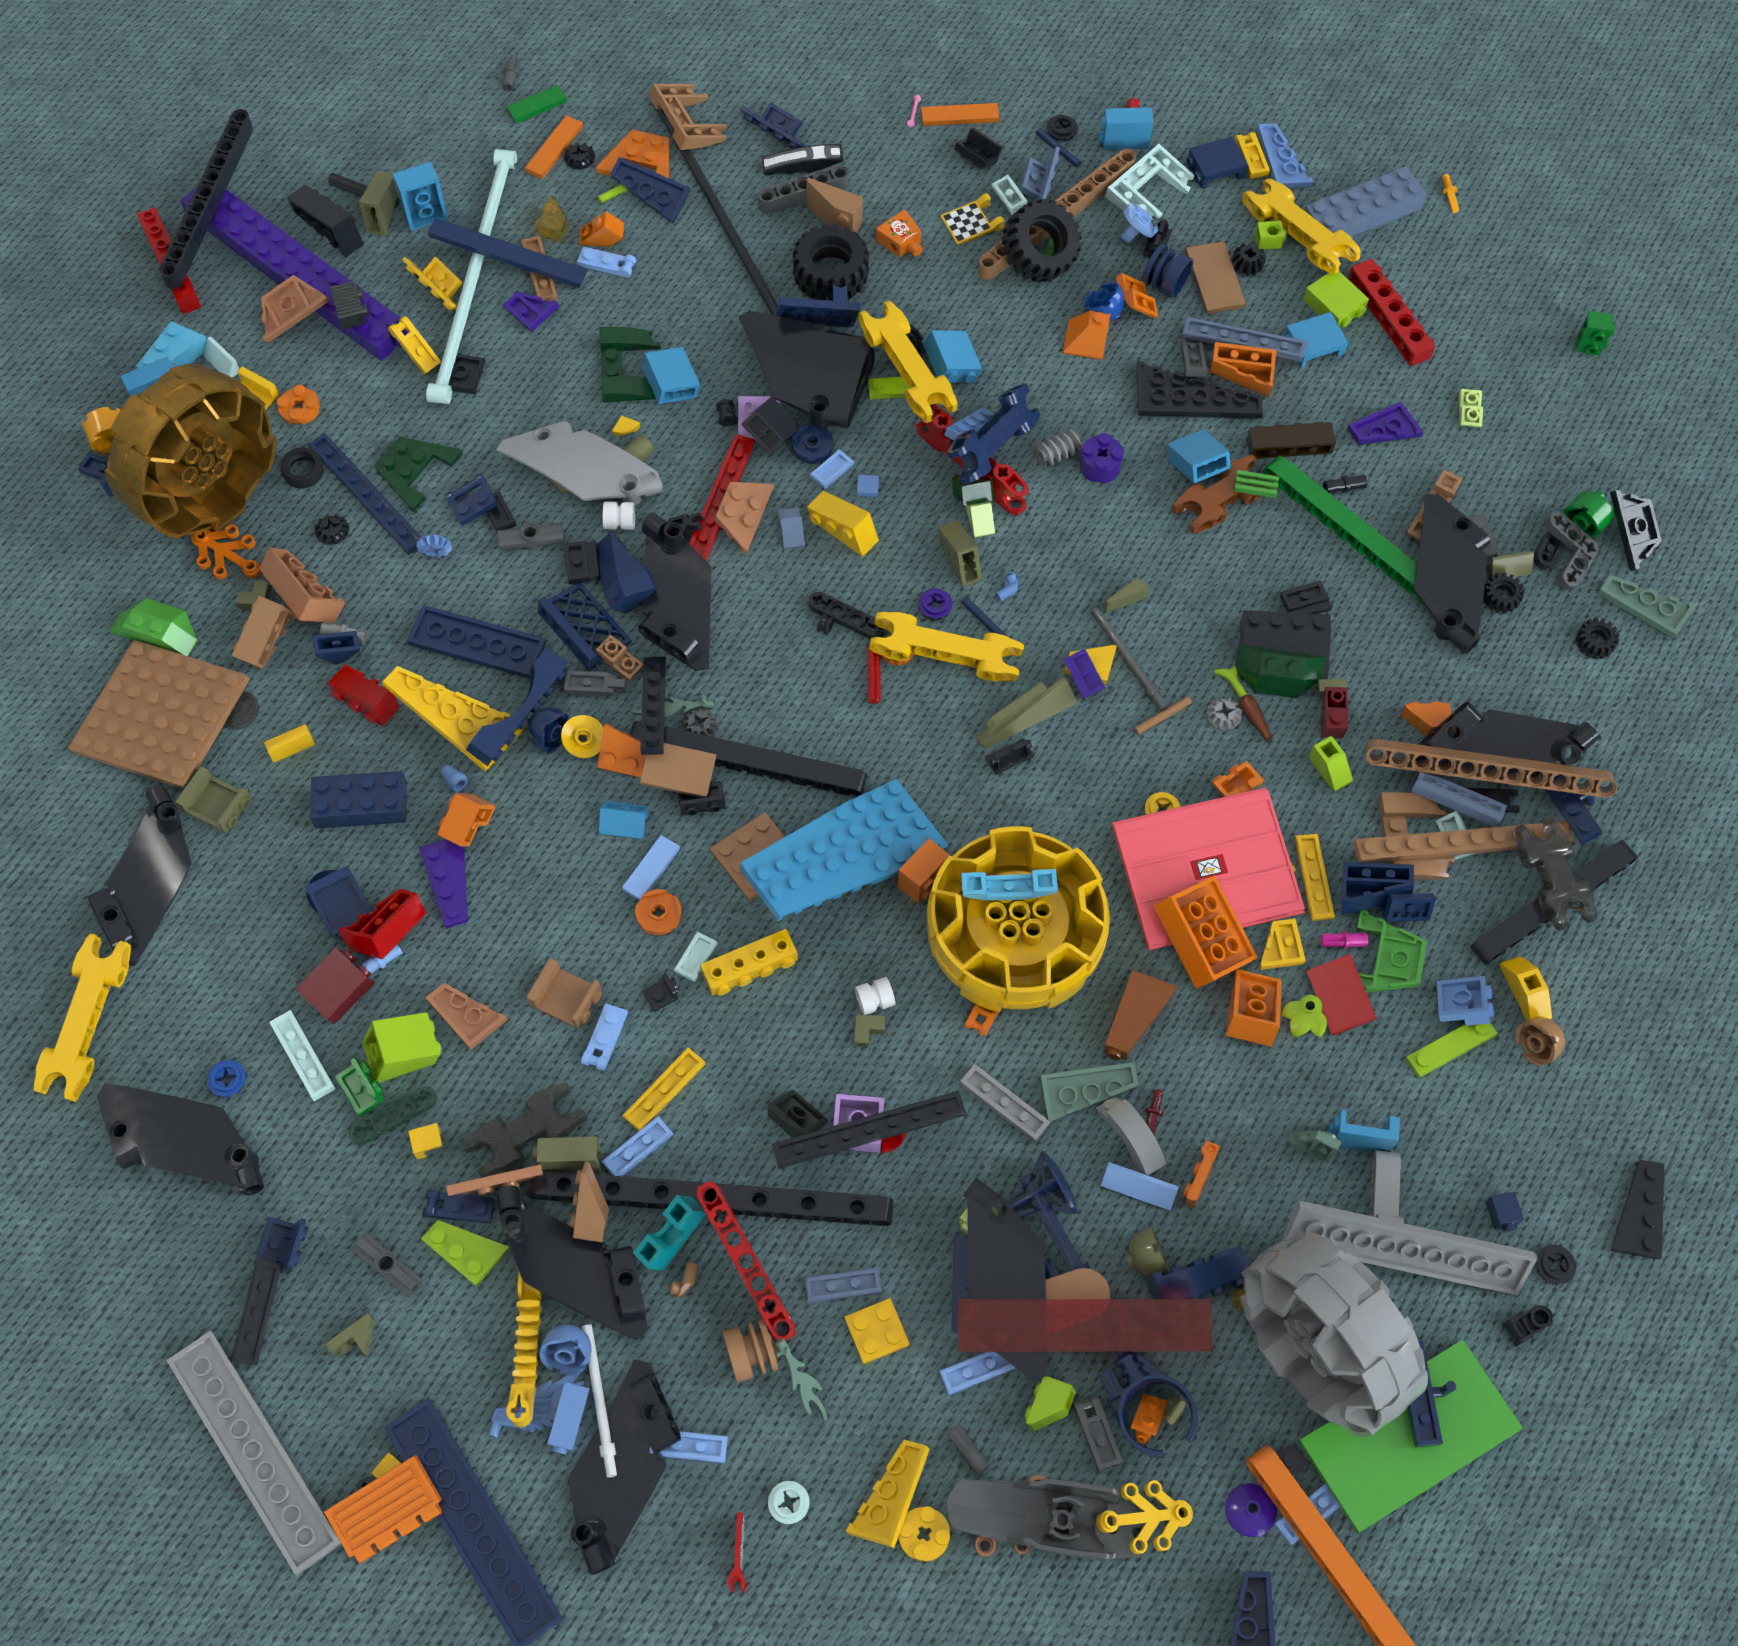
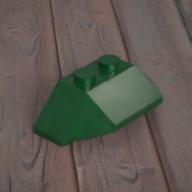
[1235,644,1326,698]

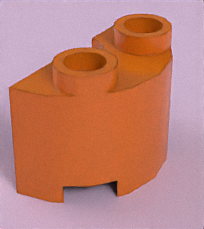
[1211,761,1264,797]

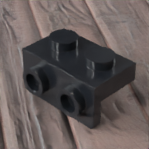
[954,127,1002,169]
[678,781,726,816]

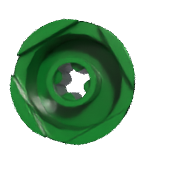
[1563,491,1616,539]

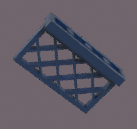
[538,582,632,672]

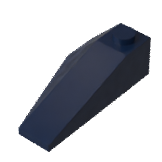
[596,532,657,613]

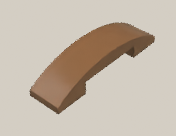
[1406,470,1463,541]

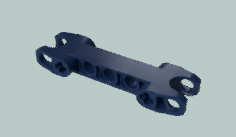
[948,383,1040,484]

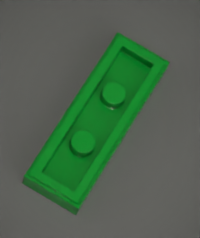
[507,85,567,124]

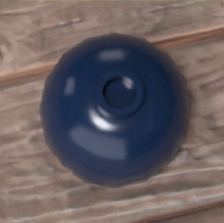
[528,708,570,753]

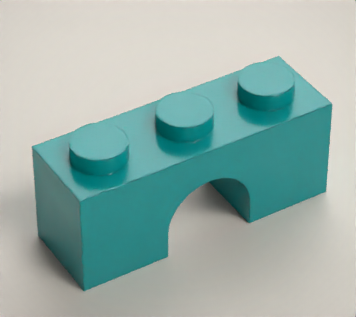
[633,1195,706,1271]

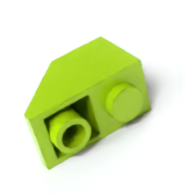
[1308,736,1353,792]
[1025,1376,1076,1431]

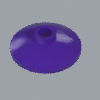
[1225,1483,1277,1537]

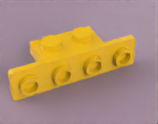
[402,256,463,311]

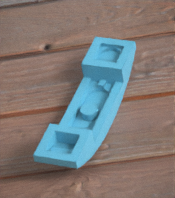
[961,869,1058,900]

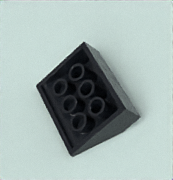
[1239,610,1331,679]

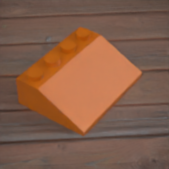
[1153,876,1258,989]

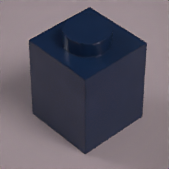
[1485,1192,1524,1232]

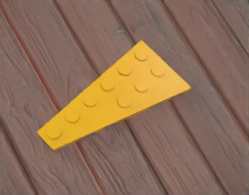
[382,666,528,772]

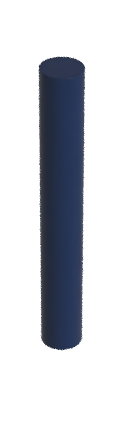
[1036,128,1082,168]
[961,597,1008,637]

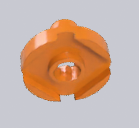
[277,385,320,425]
[635,889,682,935]

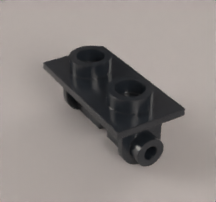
[1143,219,1172,258]
[985,739,1035,775]

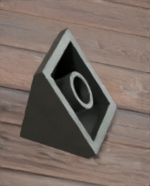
[767,1090,828,1138]

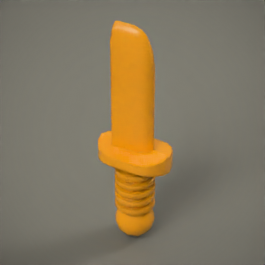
[1442,174,1459,213]

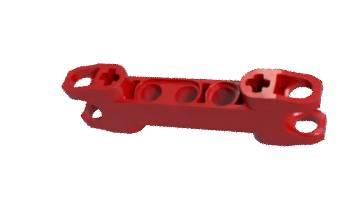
[916,404,1029,516]
[697,1181,796,1341]

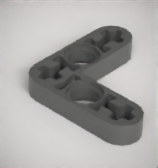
[1544,511,1599,590]

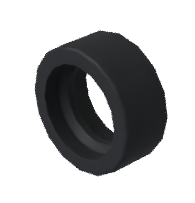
[280,447,323,489]

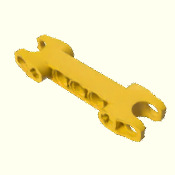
[1242,178,1361,274]
[859,300,958,423]
[869,612,1024,682]
[34,933,131,1102]

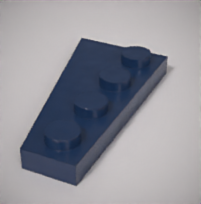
[610,157,690,223]

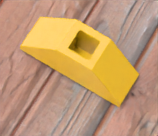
[1499,956,1552,1021]

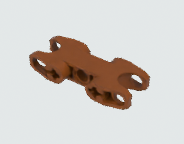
[1171,455,1269,534]

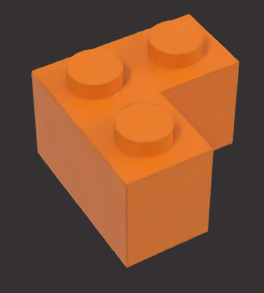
[437,793,496,846]
[898,838,950,904]

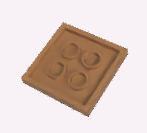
[710,812,785,902]

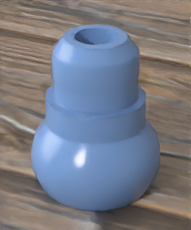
[441,765,468,792]

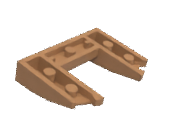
[648,84,727,150]
[1378,792,1455,880]

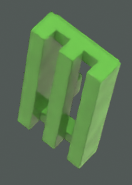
[1234,470,1279,498]

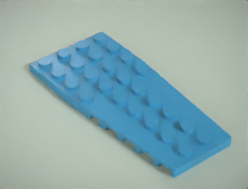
[739,779,949,921]

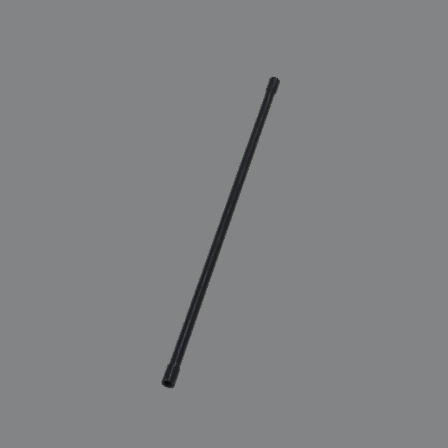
[650,100,777,315]

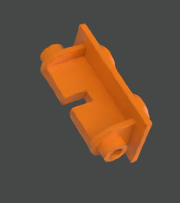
[1131,1393,1168,1444]

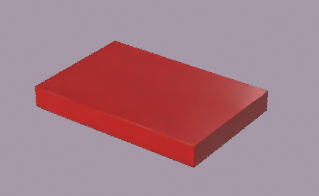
[1306,954,1377,1036]

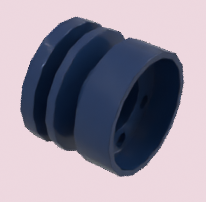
[1143,244,1194,298]

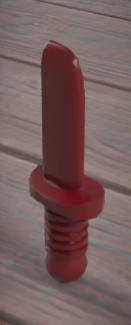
[1145,1089,1163,1135]

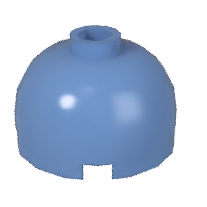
[539,1324,592,1375]

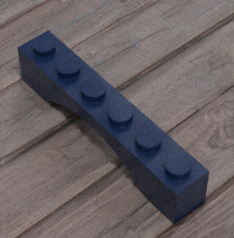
[466,647,568,766]

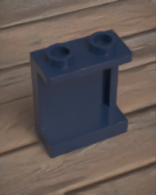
[1186,136,1248,189]
[305,865,372,939]

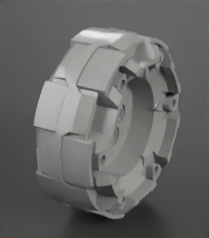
[1240,1232,1428,1437]

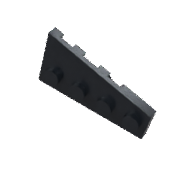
[1610,1160,1665,1260]

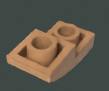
[596,635,644,682]

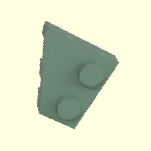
[1286,1130,1342,1163]

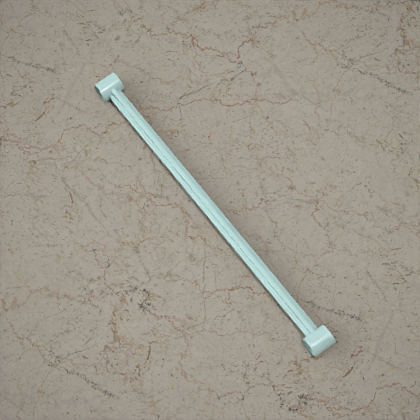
[426,149,517,404]

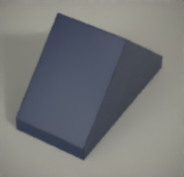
[312,631,360,665]

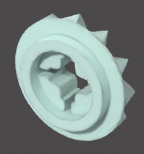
[768,1481,809,1525]

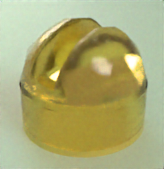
[1231,1288,1245,1310]

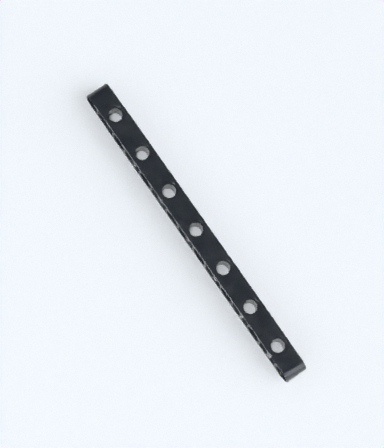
[528,1171,893,1226]

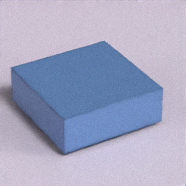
[857,475,879,497]

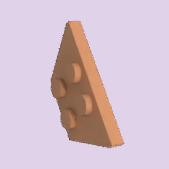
[261,275,330,343]
[714,482,774,554]
[446,1164,543,1196]

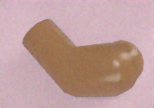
[669,1263,698,1297]

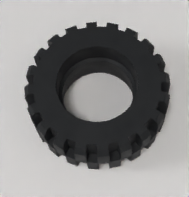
[1002,199,1082,282]
[793,224,869,301]

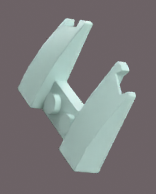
[1104,144,1194,219]

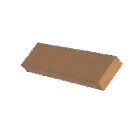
[521,236,558,302]

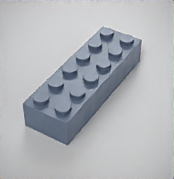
[1304,166,1427,237]

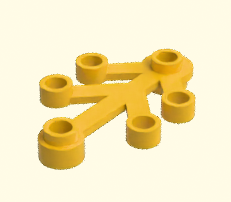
[1096,1480,1193,1554]

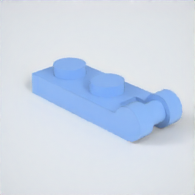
[577,247,636,278]
[581,1003,628,1071]

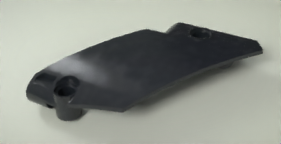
[638,512,711,671]
[1416,701,1601,777]
[87,784,192,966]
[97,1083,265,1196]
[568,1359,681,1575]

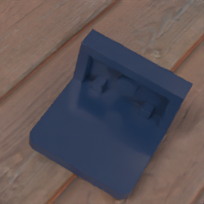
[253,1217,308,1274]

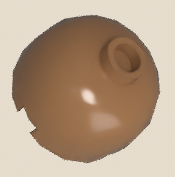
[1515,1017,1565,1066]

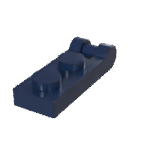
[422,1190,495,1224]

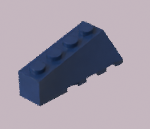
[1147,1245,1250,1314]

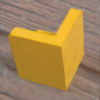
[408,1123,442,1160]

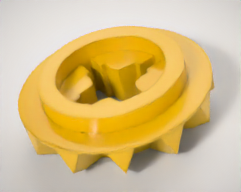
[1144,792,1181,815]

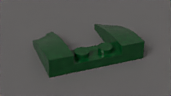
[599,327,661,403]

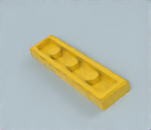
[1294,834,1335,921]
[622,1047,706,1131]

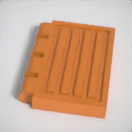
[324,1455,442,1563]

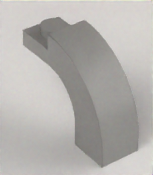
[1096,1096,1166,1176]

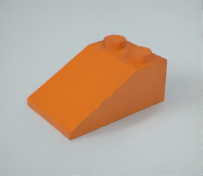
[1226,969,1282,1047]

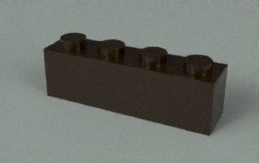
[1246,422,1336,459]

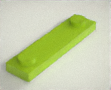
[868,375,951,399]
[1405,1023,1498,1079]

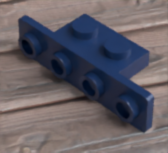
[740,102,805,148]

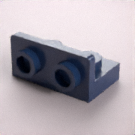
[1379,893,1436,922]

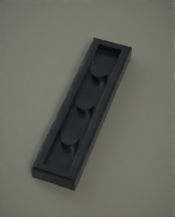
[231,1259,282,1365]

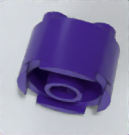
[1080,433,1124,483]

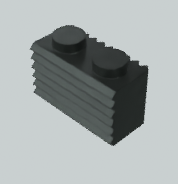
[330,281,368,330]

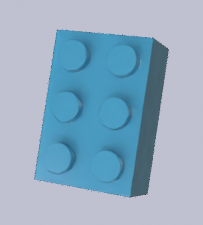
[393,162,448,231]

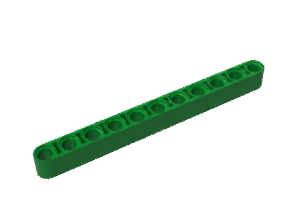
[1263,456,1425,606]

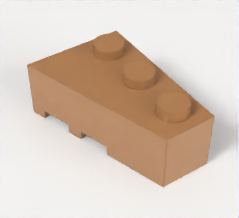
[232,596,296,669]

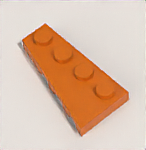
[597,723,647,777]

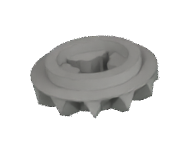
[1207,696,1242,730]

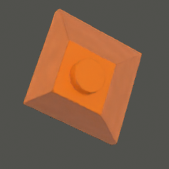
[1063,310,1111,360]

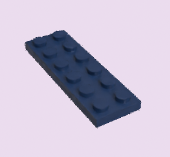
[407,605,546,679]

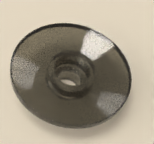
[223,691,259,730]

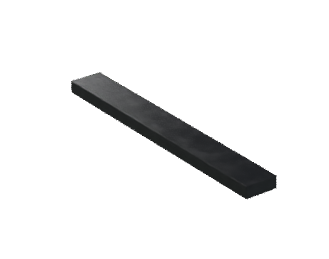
[772,1091,966,1169]

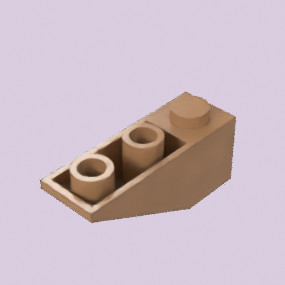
[570,1161,609,1242]

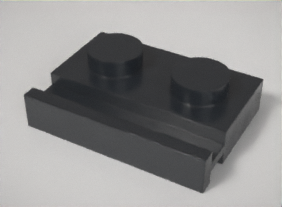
[564,540,600,584]
[1280,580,1333,614]

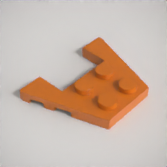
[596,129,669,178]

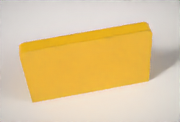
[237,366,279,410]
[264,724,315,763]

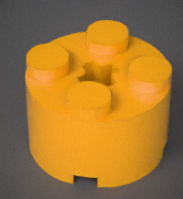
[82,407,121,455]

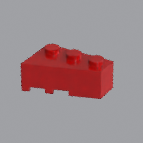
[328,664,400,726]
[338,889,426,959]

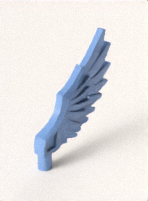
[488,1372,584,1438]

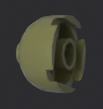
[1126,1226,1169,1278]

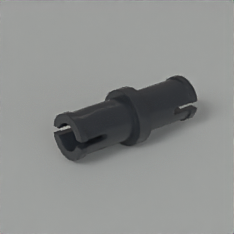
[1323,475,1367,493]

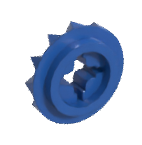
[207,1060,247,1098]

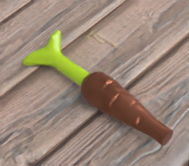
[1214,666,1273,742]

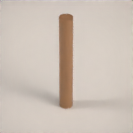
[1134,696,1192,735]

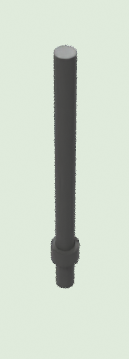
[1091,607,1168,711]

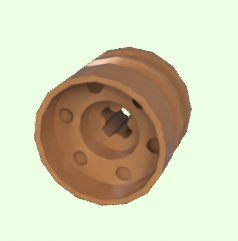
[722,1318,779,1383]

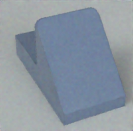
[778,508,805,549]

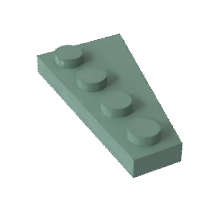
[1598,575,1696,639]
[1040,1062,1139,1122]

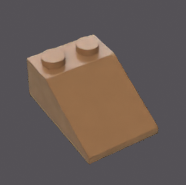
[807,178,863,233]

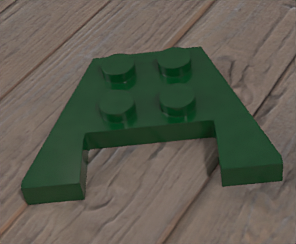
[374,436,463,512]

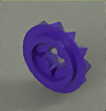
[918,588,953,620]

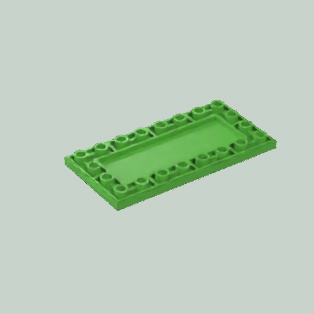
[1298,1340,1523,1534]

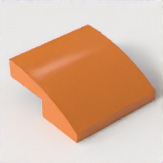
[1116,273,1158,318]

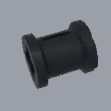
[716,399,737,427]

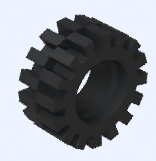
[1483,572,1525,614]
[1576,618,1620,659]

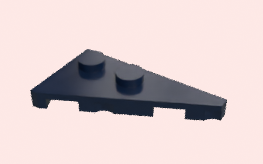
[951,1234,974,1334]

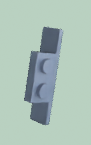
[1019,146,1060,202]

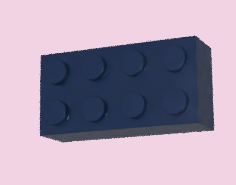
[310,771,407,829]

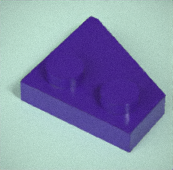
[503,292,560,332]

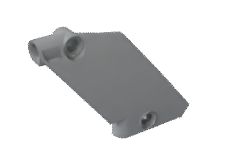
[497,421,664,506]

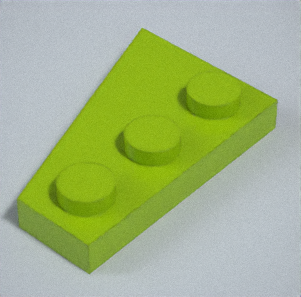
[421,1220,510,1287]

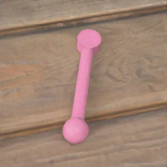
[907,95,921,128]

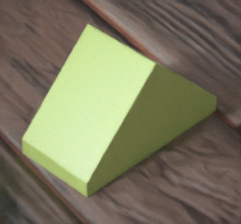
[965,501,995,538]

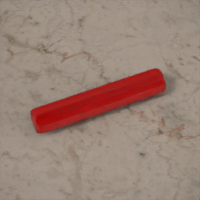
[867,646,881,704]

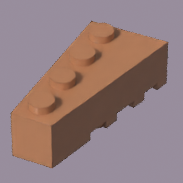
[259,548,346,623]

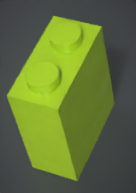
[1303,271,1369,328]

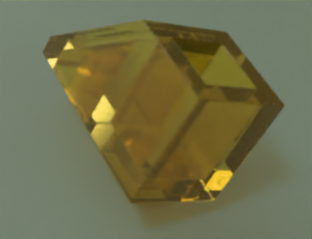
[536,195,568,243]

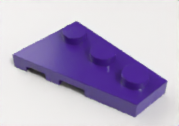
[1347,402,1423,445]

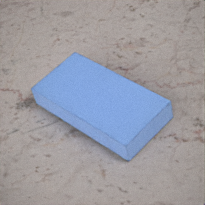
[810,449,854,489]

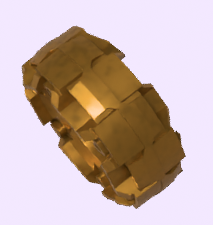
[105,364,277,539]

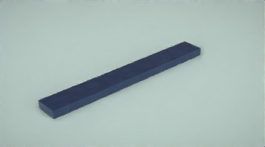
[428,218,587,288]
[308,433,421,555]

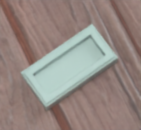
[674,931,718,982]

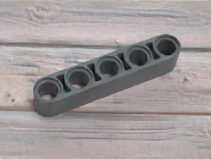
[758,165,849,214]

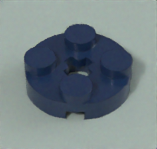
[792,424,833,464]

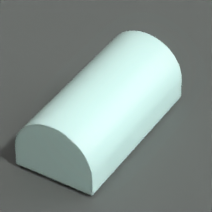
[991,175,1028,215]

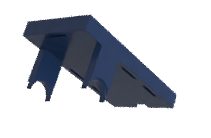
[773,282,861,327]

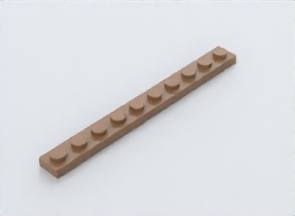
[1353,821,1573,863]

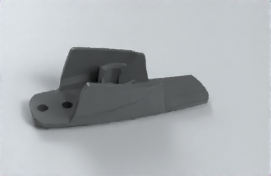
[946,1479,1149,1561]

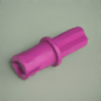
[1320,931,1368,949]

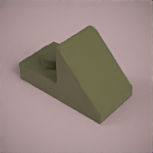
[325,1313,375,1357]

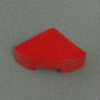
[881,1133,906,1153]

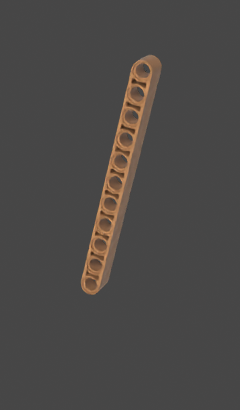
[978,149,1136,280]
[1365,739,1617,797]

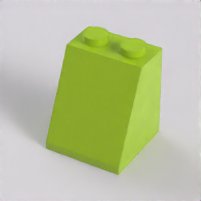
[362,1012,441,1083]

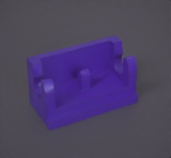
[1063,649,1106,699]

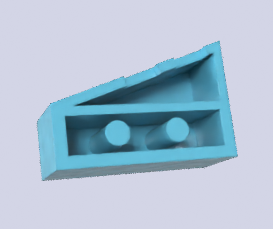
[136,321,207,369]

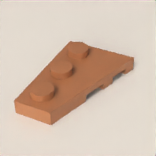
[425,983,508,1050]

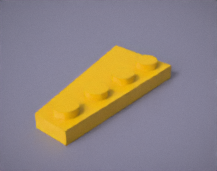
[845,1440,930,1548]

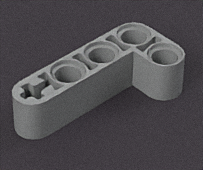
[1370,1150,1404,1223]

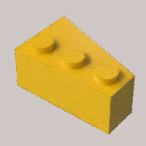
[807,491,879,557]

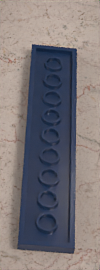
[384,1398,564,1646]

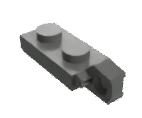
[563,671,627,696]

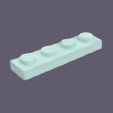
[269,1010,335,1101]

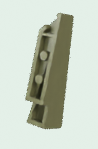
[975,677,1077,749]

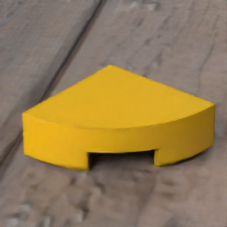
[612,415,641,437]

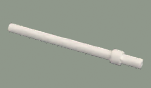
[582,1324,617,1478]

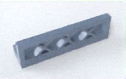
[1411,772,1507,827]

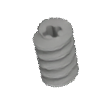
[1035,429,1082,469]

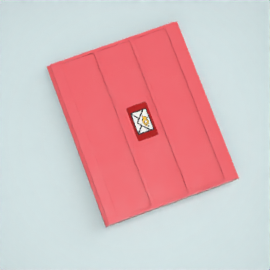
[1111,788,1305,951]

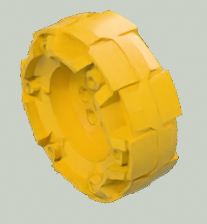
[926,826,1110,1012]

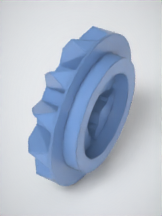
[416,535,452,558]

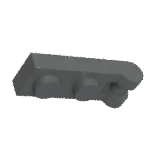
[1072,1394,1123,1472]

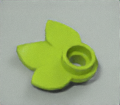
[1281,995,1327,1038]

